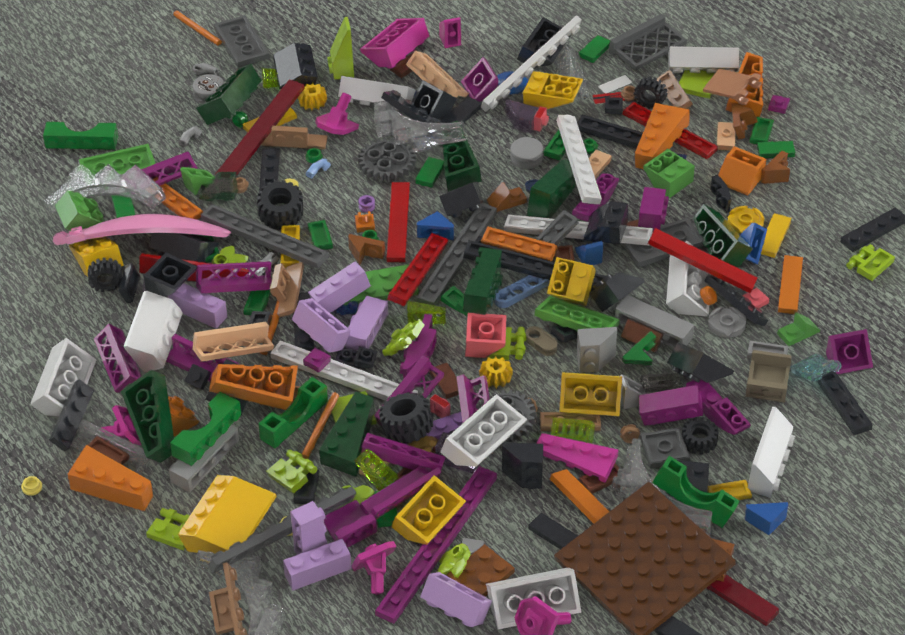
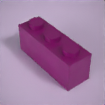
[638,187,669,231]
[639,385,703,426]

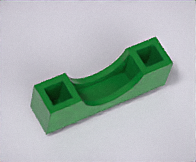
[43,122,118,150]
[258,377,328,449]
[170,392,241,466]
[652,456,739,528]

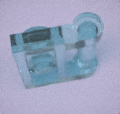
[790,353,841,381]

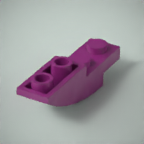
[572,173,619,222]
[400,314,437,379]
[686,380,751,435]

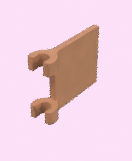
[703,69,762,105]

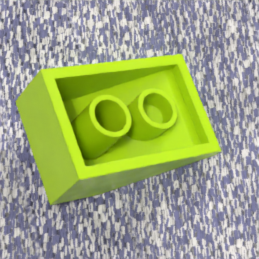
[327,17,354,80]

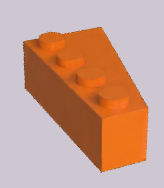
[726,52,763,118]
[635,103,689,169]
[209,364,298,410]
[67,445,153,511]

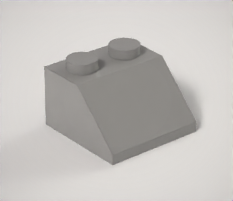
[577,327,617,373]

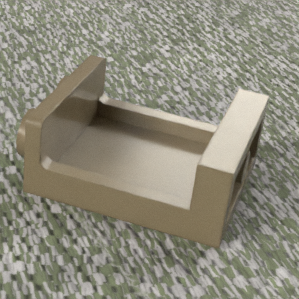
[745,350,792,402]

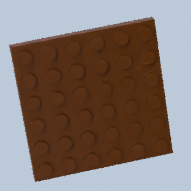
[554,481,736,635]

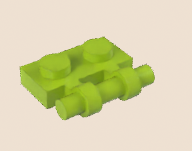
[846,244,895,281]
[382,320,424,356]
[490,327,526,360]
[266,449,317,494]
[146,508,190,551]

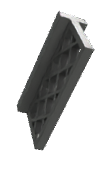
[609,14,687,70]

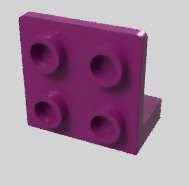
[324,500,377,548]

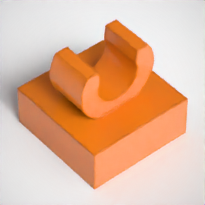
[355,211,375,233]

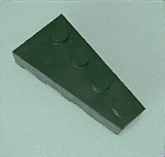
[196,64,262,125]
[441,121,482,192]
[527,159,577,219]
[693,204,753,268]
[463,247,503,315]
[121,370,174,463]
[319,392,375,477]

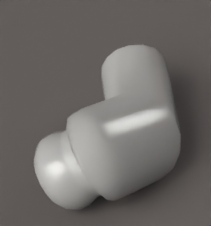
[192,63,219,75]
[178,126,202,147]

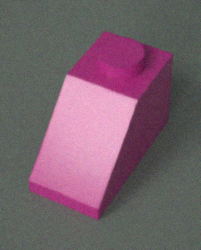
[439,17,461,48]

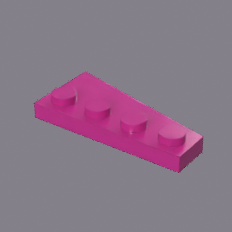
[537,433,618,483]

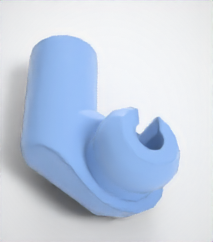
[306,158,331,178]

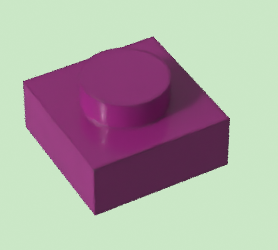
[768,95,790,114]
[303,348,331,373]

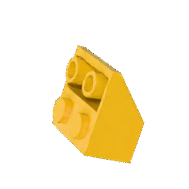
[547,257,596,306]

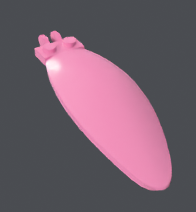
[53,214,231,245]

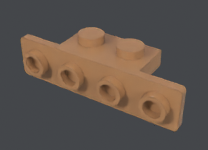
[261,126,328,149]
[270,262,304,317]
[209,562,247,635]

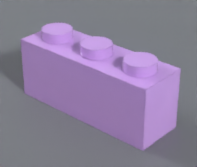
[308,261,371,313]
[168,283,227,329]
[345,296,388,351]
[292,298,351,353]
[290,501,328,555]
[283,539,351,591]
[420,572,492,627]

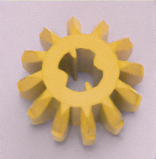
[298,83,327,110]
[479,356,513,389]

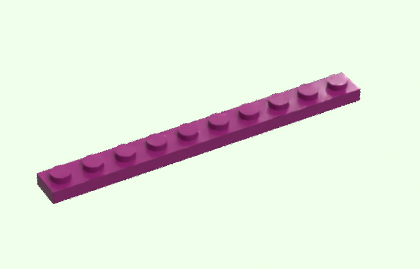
[375,466,497,624]

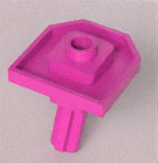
[315,93,359,135]
[99,405,142,446]
[351,541,396,595]
[514,596,572,635]

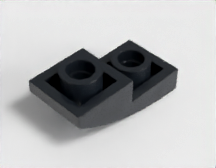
[710,174,731,213]
[335,346,378,369]

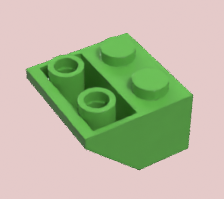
[643,149,695,198]
[55,190,105,231]

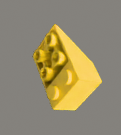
[523,71,583,111]
[69,236,124,277]

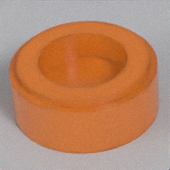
[700,286,717,306]

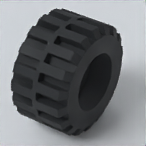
[257,180,303,230]
[379,392,433,444]

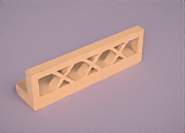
[406,51,469,98]
[192,322,274,361]

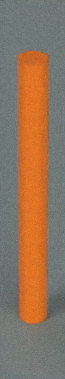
[173,11,222,46]
[260,300,280,355]
[302,392,339,459]

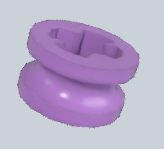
[358,195,375,212]

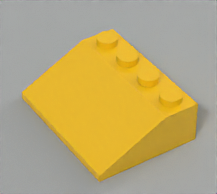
[178,475,277,554]

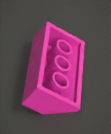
[360,18,429,69]

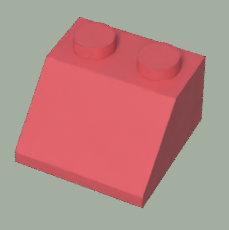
[465,313,506,358]

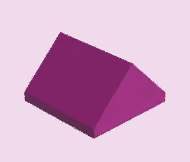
[461,57,498,102]
[826,329,873,374]

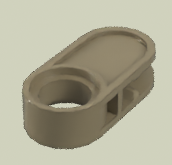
[525,326,558,356]

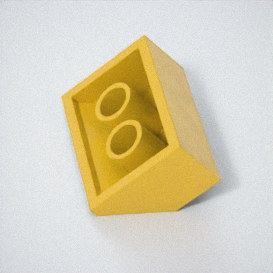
[559,372,622,416]
[391,475,466,545]

